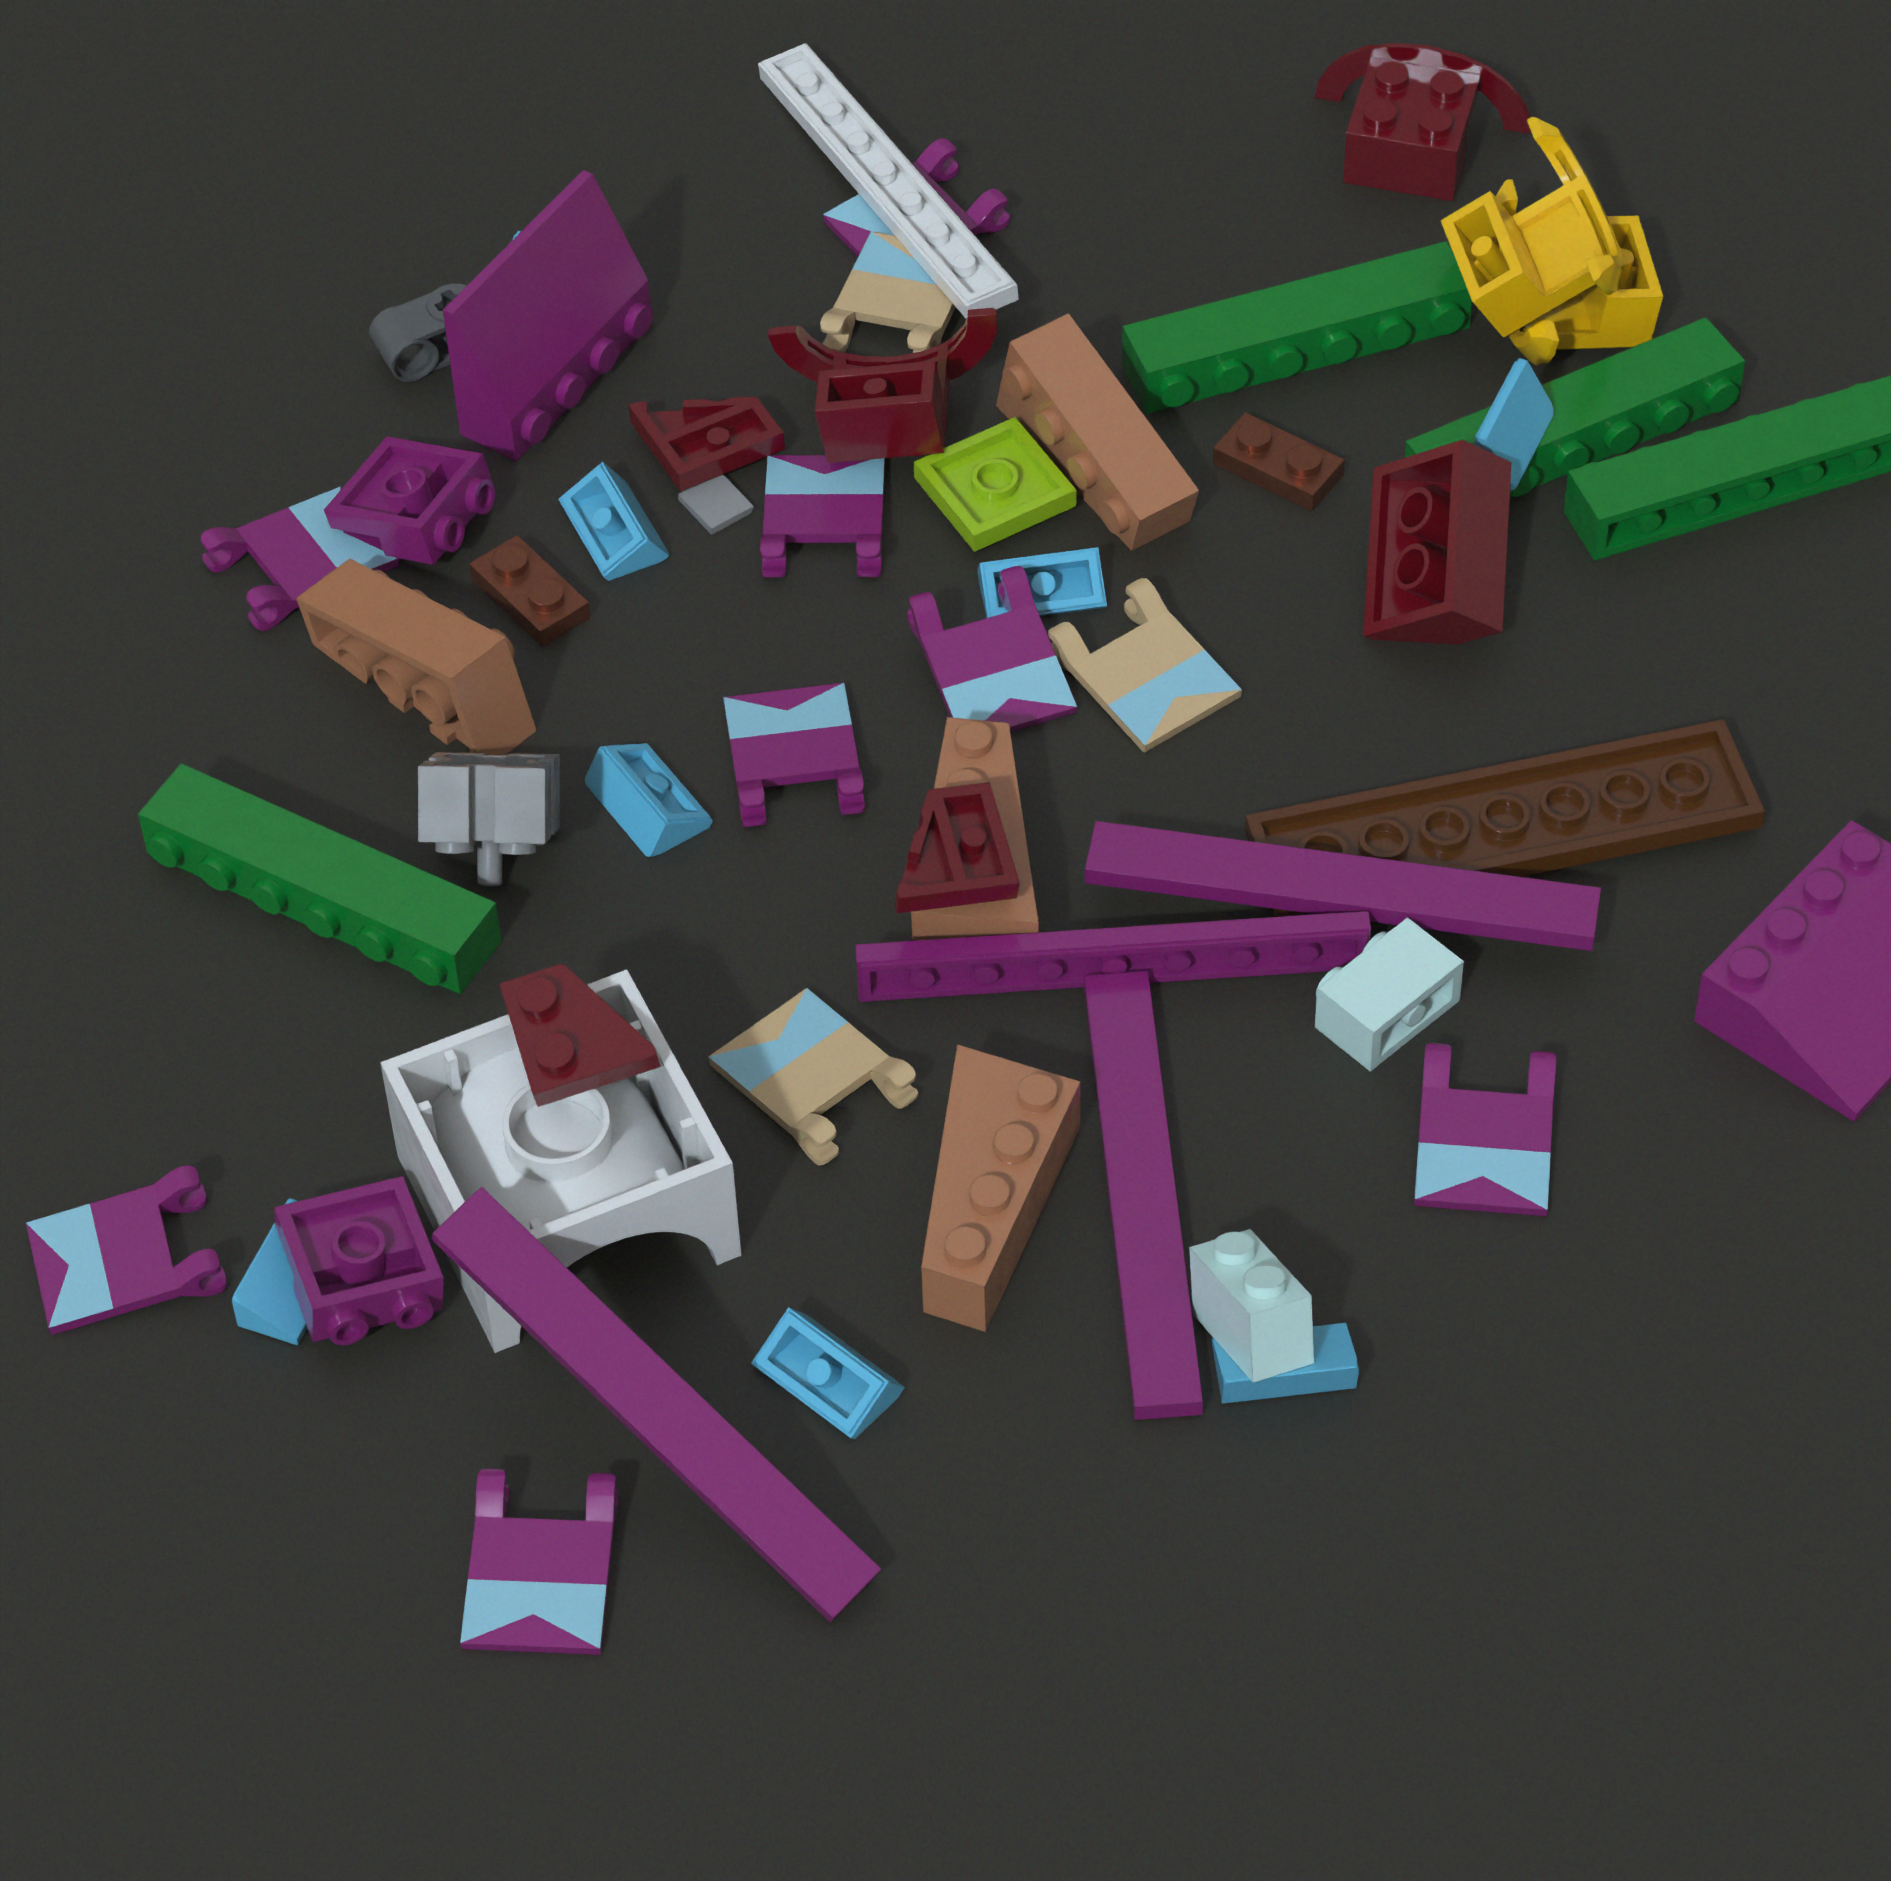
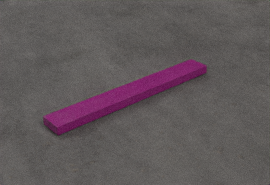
[1085,821,1601,951]
[855,911,1371,1002]
[1084,971,1203,1420]
[432,1186,881,1623]

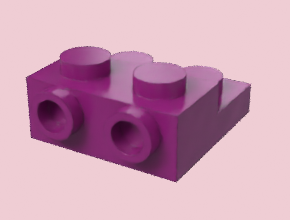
[324,436,495,565]
[274,1176,443,1345]

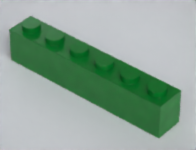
[1122,241,1472,414]
[1405,317,1745,498]
[1564,376,1891,561]
[138,763,502,995]

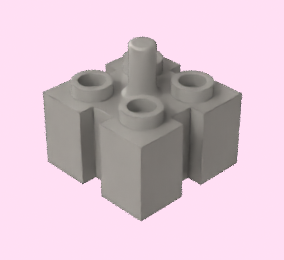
[418,752,560,886]

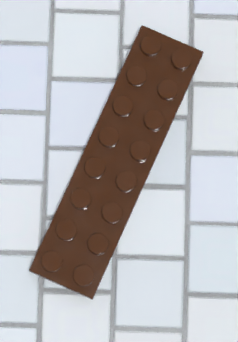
[1245,719,1765,917]

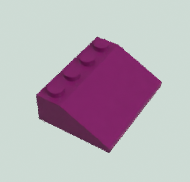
[443,170,653,462]
[1694,820,1891,1122]

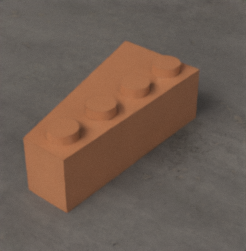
[996,313,1199,551]
[296,558,537,755]
[911,717,1039,941]
[921,1044,1080,1332]

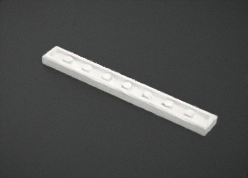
[758,43,1019,318]

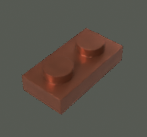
[1213,412,1345,511]
[469,535,590,647]

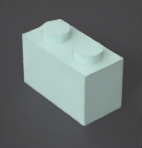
[1315,917,1464,1072]
[1189,1229,1314,1383]

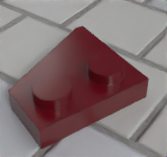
[628,396,785,492]
[894,782,1020,914]
[499,963,661,1107]

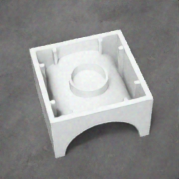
[380,970,741,1353]

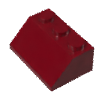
[1363,440,1512,645]

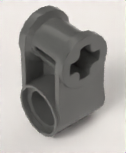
[369,283,467,382]

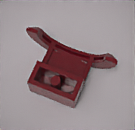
[1314,43,1531,201]
[767,308,997,463]

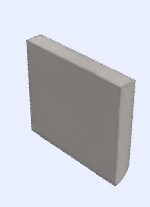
[678,475,754,535]

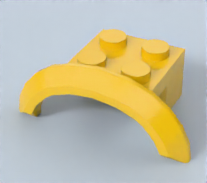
[1440,117,1624,338]
[1495,179,1663,366]

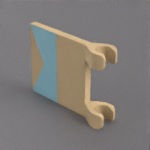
[820,231,956,353]
[1048,578,1242,753]
[708,988,919,1166]

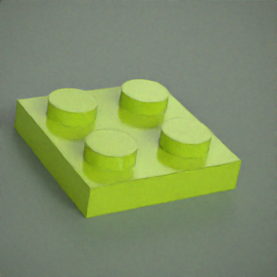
[914,417,1076,552]

